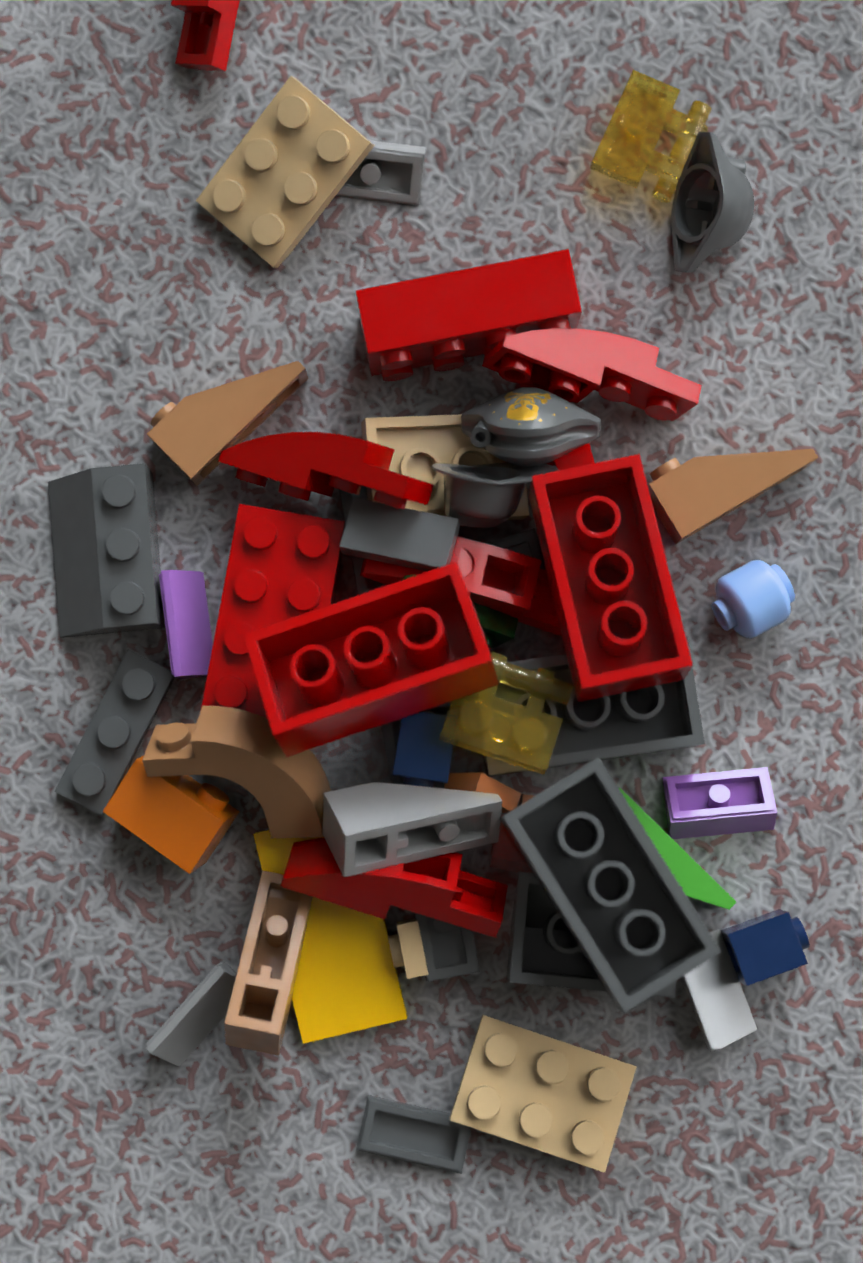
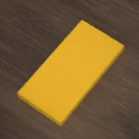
[253,829,408,1044]

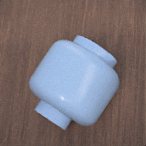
[711,560,795,638]

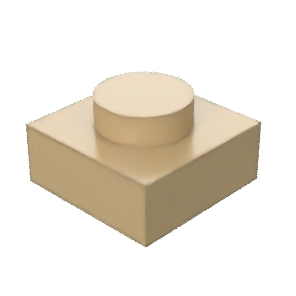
[388,918,428,979]

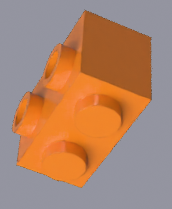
[102,756,239,874]

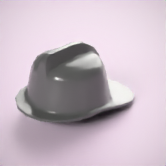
[432,462,559,528]

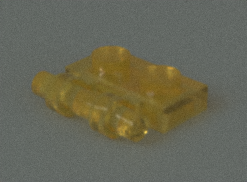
[590,70,712,203]
[439,652,574,775]

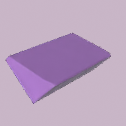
[159,570,213,680]
[662,767,777,839]

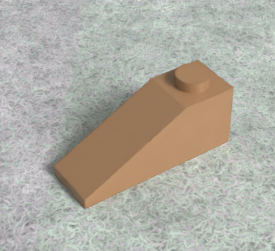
[147,361,308,486]
[648,449,818,545]
[224,870,312,1056]

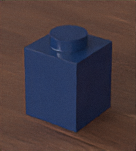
[392,712,457,788]
[721,909,810,986]

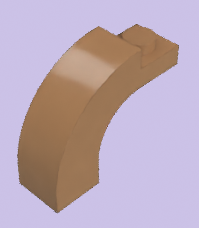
[142,706,331,839]

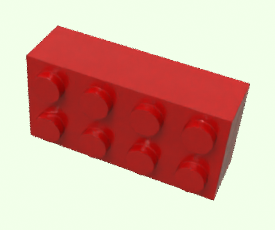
[355,249,582,381]
[529,454,693,702]
[200,504,346,719]
[243,562,499,757]

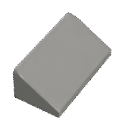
[336,140,427,206]
[681,928,757,1052]
[145,962,237,1066]

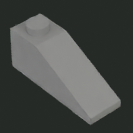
[322,782,502,877]

